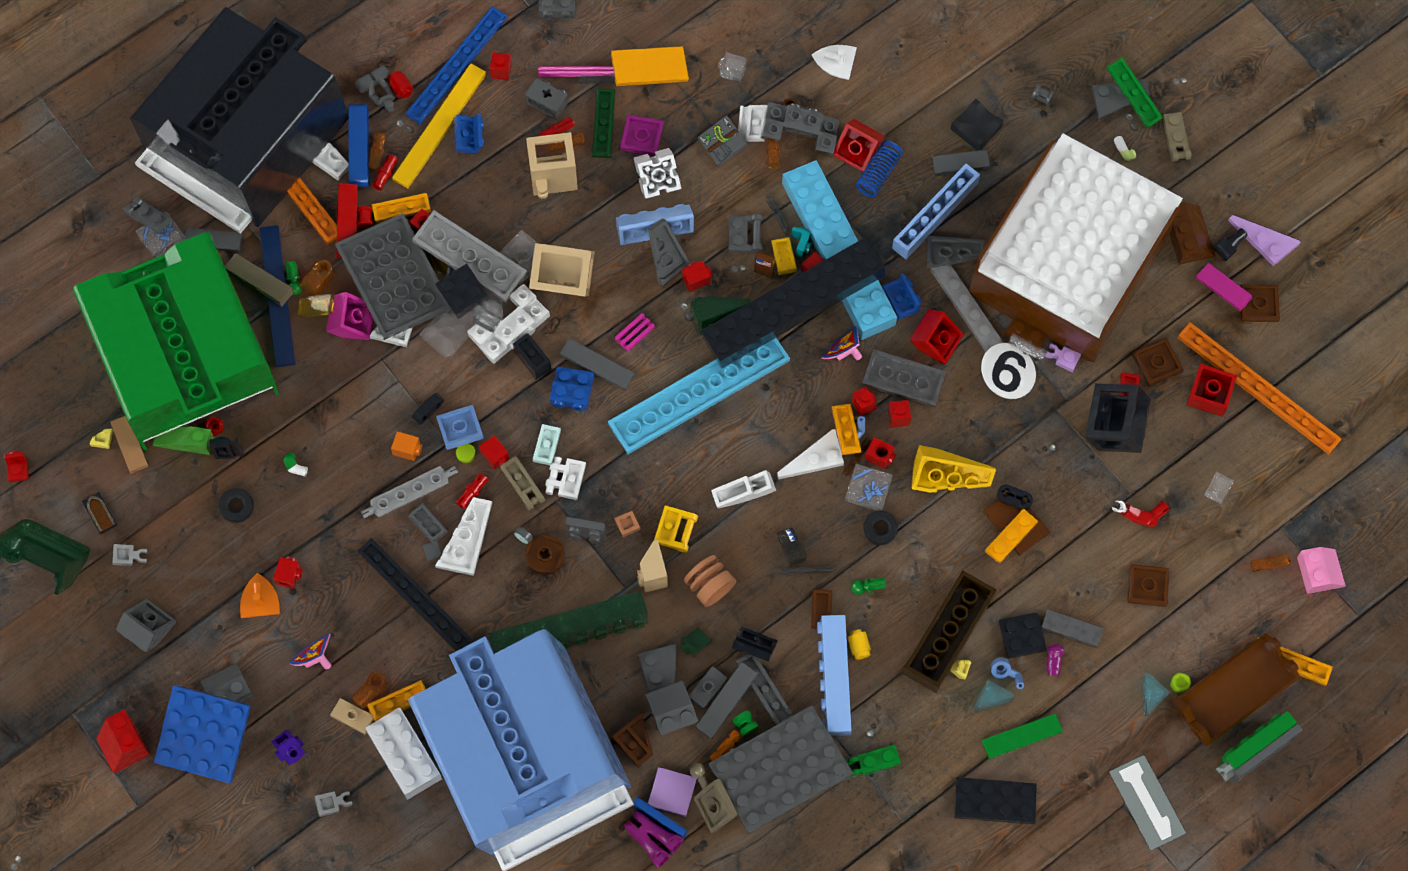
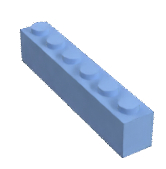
[892,164,980,260]
[817,615,851,736]

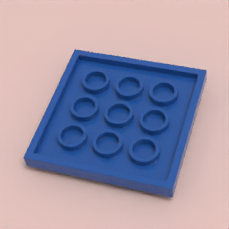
[154,685,251,783]

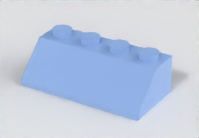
[616,204,694,245]

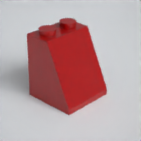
[96,709,150,773]

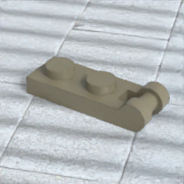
[1162,112,1191,162]
[500,456,545,511]

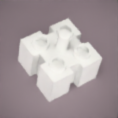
[634,148,681,198]

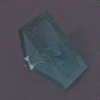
[1142,673,1170,717]
[973,680,1014,712]

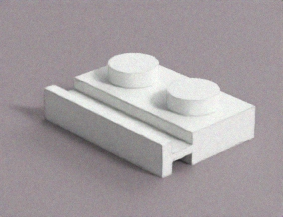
[738,105,766,142]

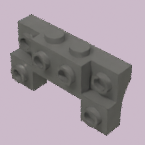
[760,102,839,156]

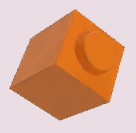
[391,431,422,461]

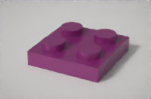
[620,115,664,156]

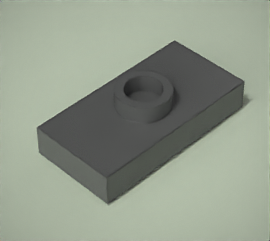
[408,503,448,544]
[689,666,728,710]

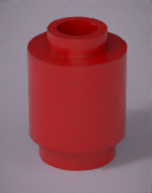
[388,71,414,99]

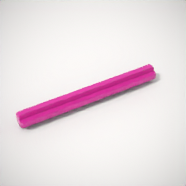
[538,66,615,77]

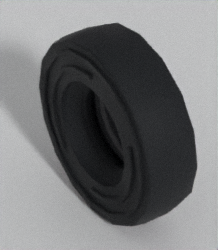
[218,488,254,523]
[863,510,898,545]

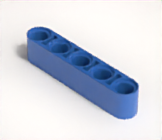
[349,103,369,188]

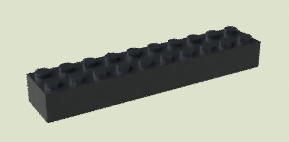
[701,237,885,369]

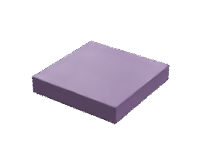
[648,767,697,817]

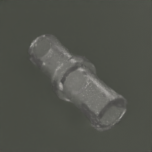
[1008,333,1047,361]

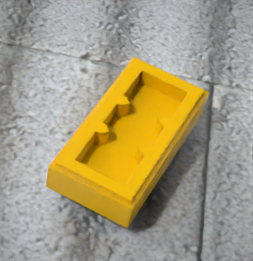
[771,237,797,275]

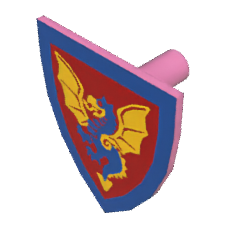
[821,326,862,361]
[289,633,332,670]

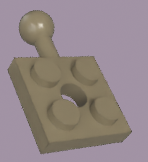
[690,762,738,833]

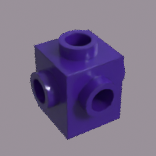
[271,729,305,766]

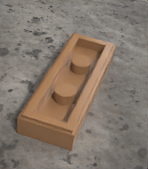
[110,416,149,474]

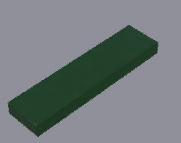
[592,88,615,158]

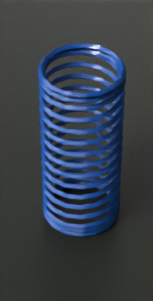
[856,140,903,197]

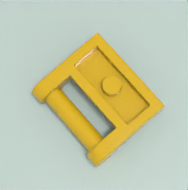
[654,506,698,553]

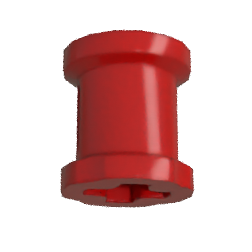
[357,206,373,230]

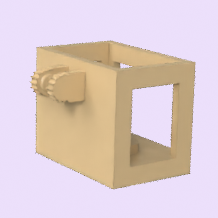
[526,132,578,199]
[529,243,595,296]

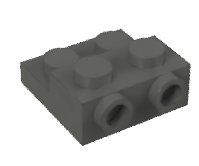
[539,0,576,20]

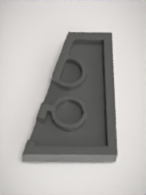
[1092,79,1150,121]
[648,218,690,286]

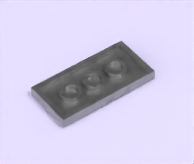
[862,349,946,408]

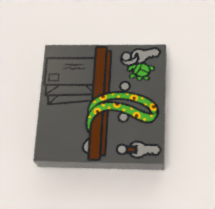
[697,116,748,167]

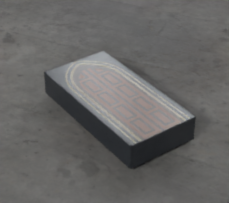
[82,492,118,535]

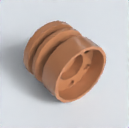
[684,555,736,607]

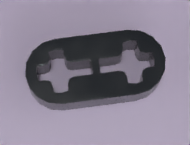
[412,393,444,425]
[997,484,1033,511]

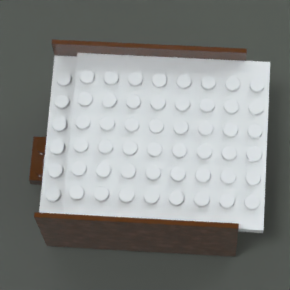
[969,134,1183,362]

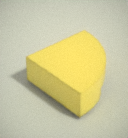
[90,429,114,449]
[951,659,971,680]

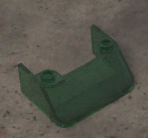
[0,519,90,595]

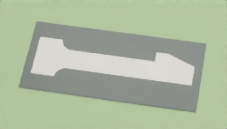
[1109,755,1186,850]

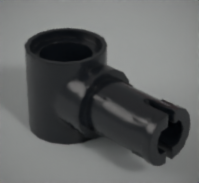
[1212,228,1248,261]

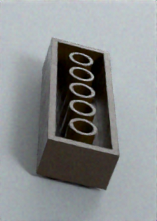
[902,570,997,694]

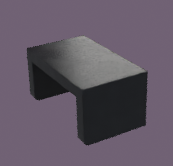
[513,333,551,380]

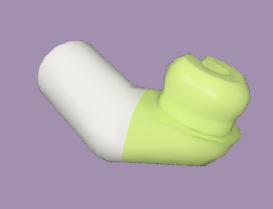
[1114,136,1136,161]

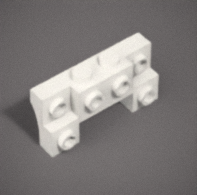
[467,284,550,364]

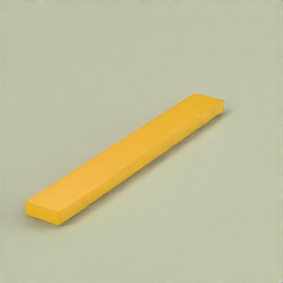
[392,63,487,189]

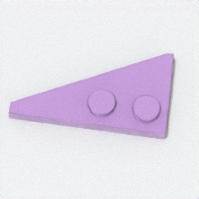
[1228,215,1301,266]

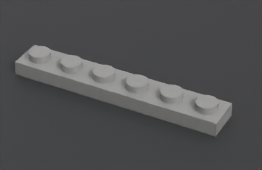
[931,265,1003,352]

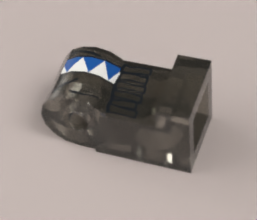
[777,527,807,567]

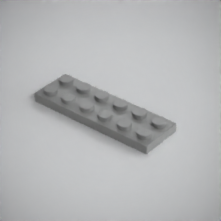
[412,210,527,302]

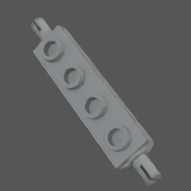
[361,466,458,519]

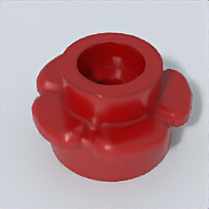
[205,417,224,436]

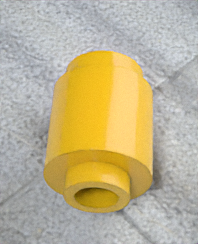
[847,629,871,660]

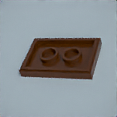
[983,491,1050,556]

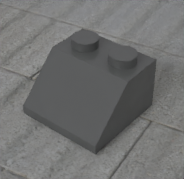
[116,599,176,652]
[201,663,254,703]
[645,680,698,735]

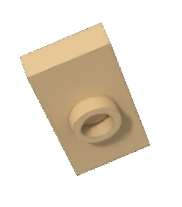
[330,698,374,735]

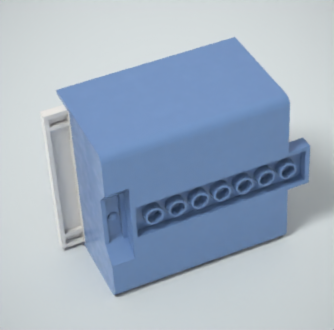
[408,629,634,871]

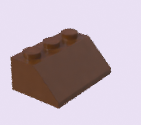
[1169,202,1215,265]

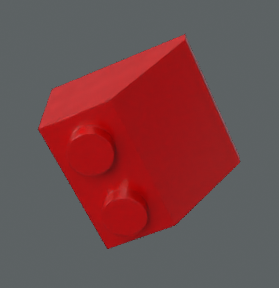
[832,118,885,172]
[910,310,964,364]

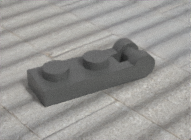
[123,196,172,234]

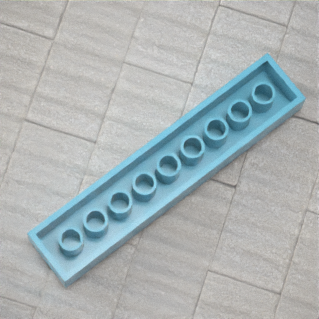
[782,160,897,340]

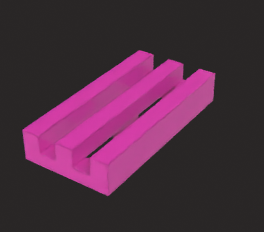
[615,313,655,352]

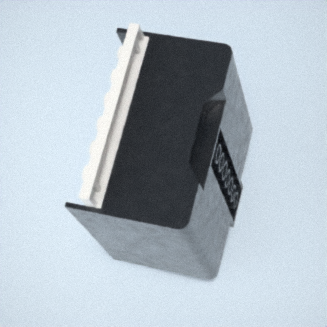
[130,7,349,234]

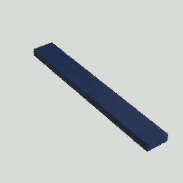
[260,225,295,367]

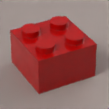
[1186,363,1237,417]

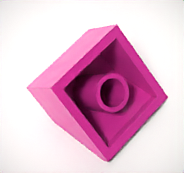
[326,292,373,340]

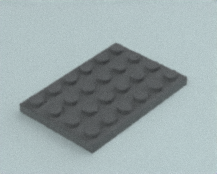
[335,213,451,340]
[708,706,853,834]

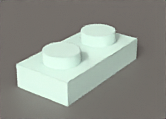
[533,424,561,466]

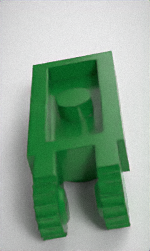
[845,745,901,778]

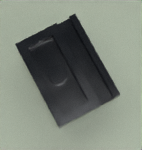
[209,436,244,459]
[732,626,778,662]

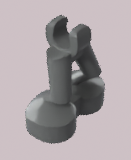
[355,66,395,112]

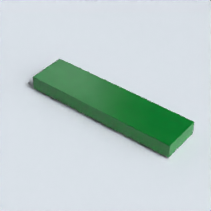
[1106,57,1163,128]
[981,714,1063,760]

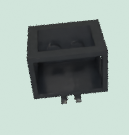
[1085,383,1151,453]

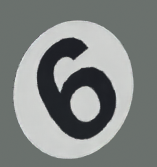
[981,343,1036,399]

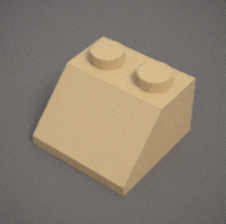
[637,539,668,593]

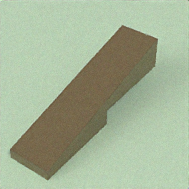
[225,253,293,307]

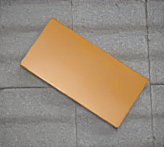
[611,46,689,86]

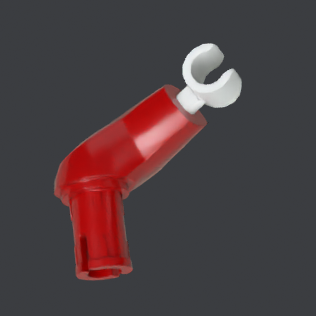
[1112,500,1170,527]

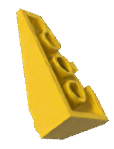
[911,445,996,493]

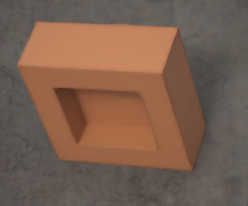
[614,511,640,537]

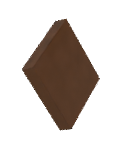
[1240,284,1280,322]
[1132,338,1184,387]
[1127,564,1170,607]

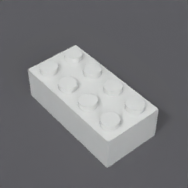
[365,707,442,800]

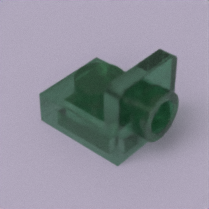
[680,627,711,658]

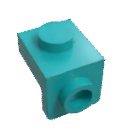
[791,227,812,259]

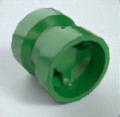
[732,710,759,738]

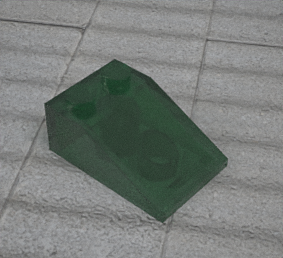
[690,296,751,336]

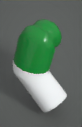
[283,452,308,476]

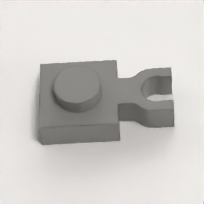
[112,544,147,566]
[314,791,352,817]

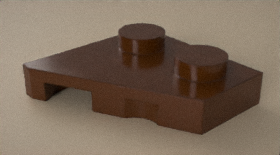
[612,713,653,768]

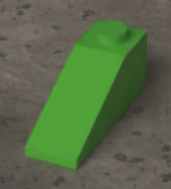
[153,427,214,455]

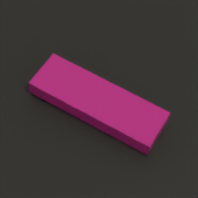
[1196,263,1252,311]

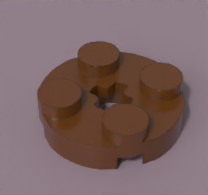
[525,535,565,575]

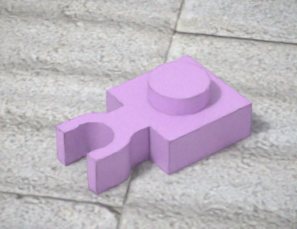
[1045,343,1081,372]

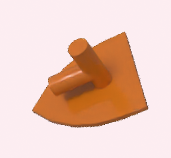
[240,573,280,618]

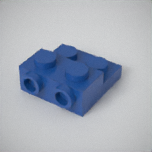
[550,366,595,411]

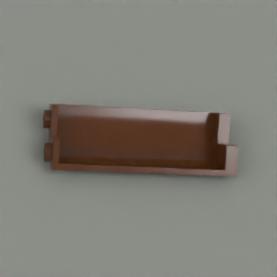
[1172,633,1300,747]

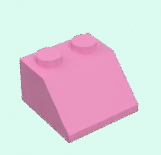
[1297,547,1345,594]

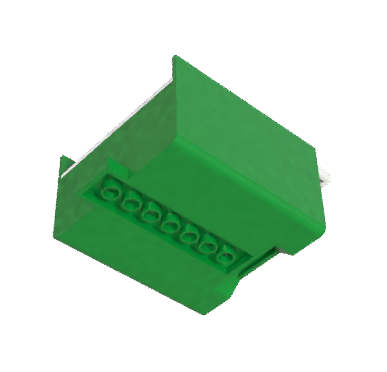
[72,232,279,451]

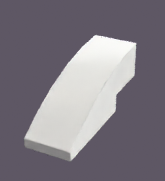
[711,470,776,508]

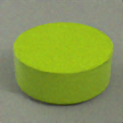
[456,443,476,463]
[1170,673,1191,694]

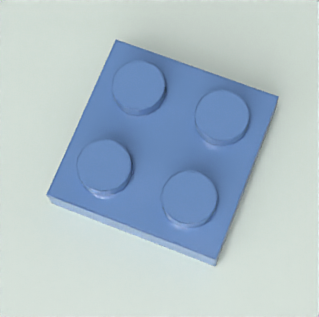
[436,405,484,450]

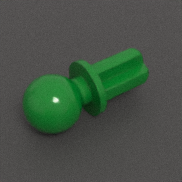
[285,261,303,296]
[851,577,886,595]

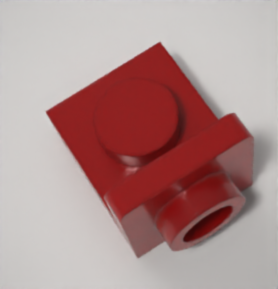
[4,451,29,483]

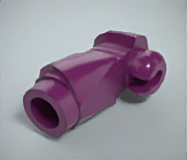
[1046,644,1064,676]

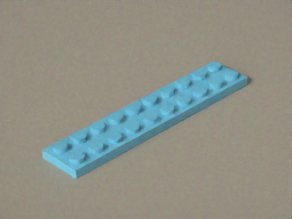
[608,338,790,454]

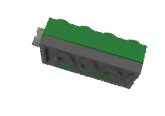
[1216,711,1303,785]

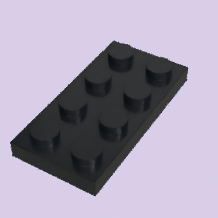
[954,777,1037,825]

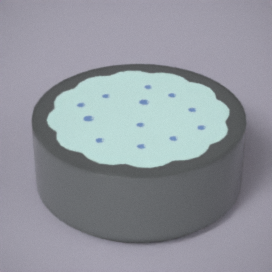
[513,527,533,545]

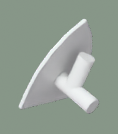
[812,45,857,80]

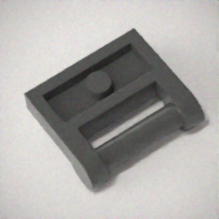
[729,214,762,253]

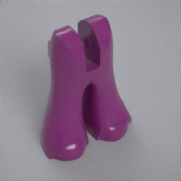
[623,810,684,868]

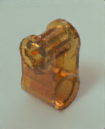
[301,260,335,297]

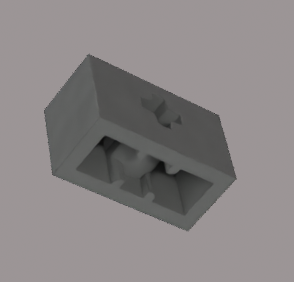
[525,78,568,120]

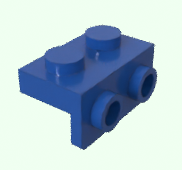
[454,113,484,154]
[882,273,921,320]

